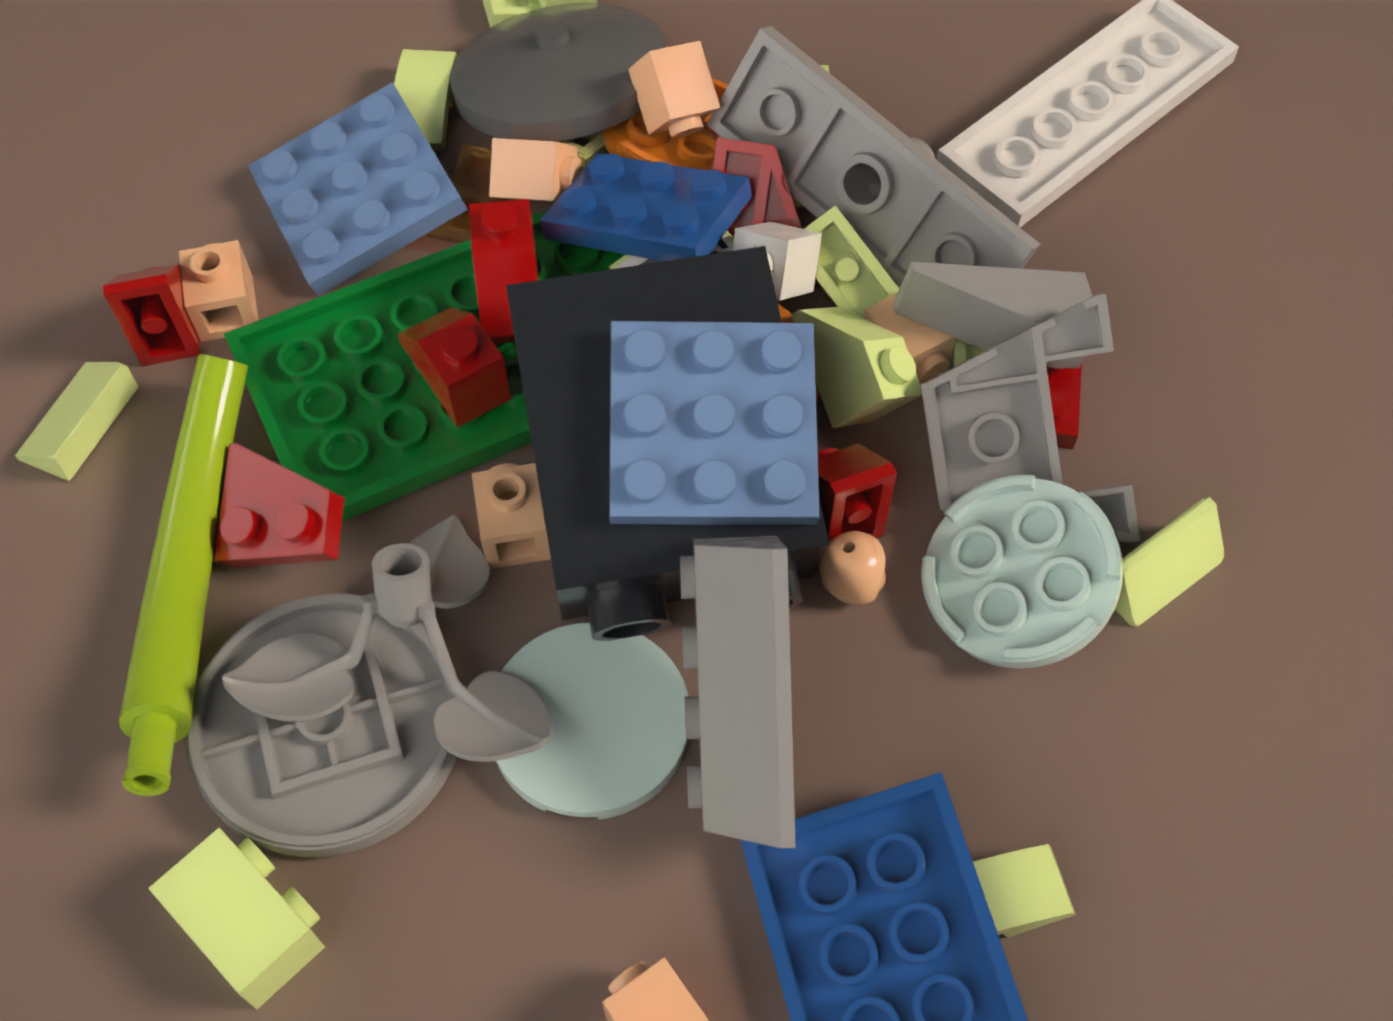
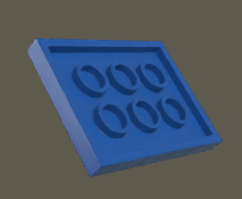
[740,772,1028,1021]

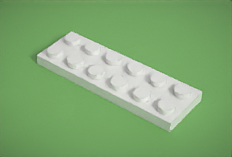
[936,0,1239,227]

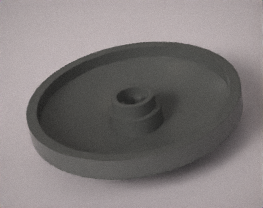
[450,3,666,141]

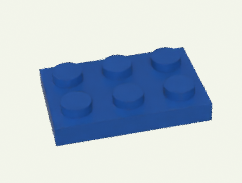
[540,153,752,261]

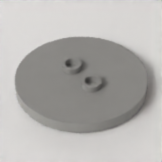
[186,594,457,857]

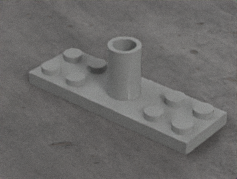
[706,26,1041,286]

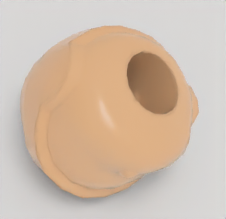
[819,531,886,604]

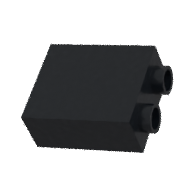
[506,246,829,641]

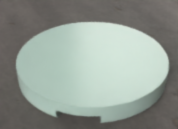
[921,475,1123,669]
[496,623,688,820]

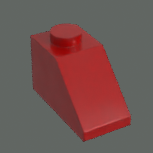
[469,199,539,344]
[103,264,201,366]
[397,308,511,427]
[818,444,897,540]

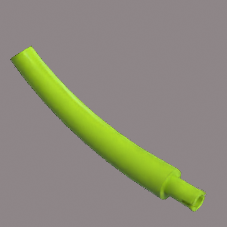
[119,354,248,796]

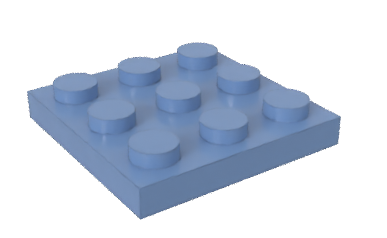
[248,82,468,296]
[609,321,819,525]

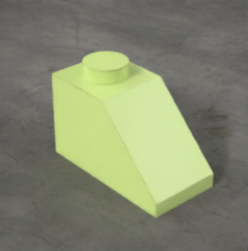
[791,307,922,428]

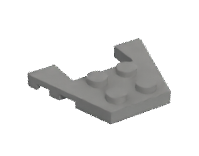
[920,294,1140,543]

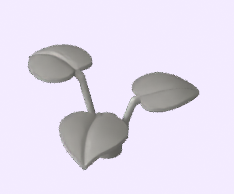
[222,515,551,762]

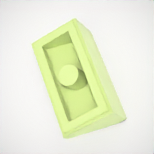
[15,362,138,482]
[1115,497,1224,627]

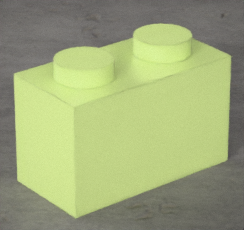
[148,827,325,1010]

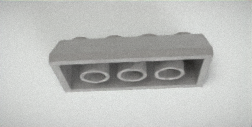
[680,536,796,848]

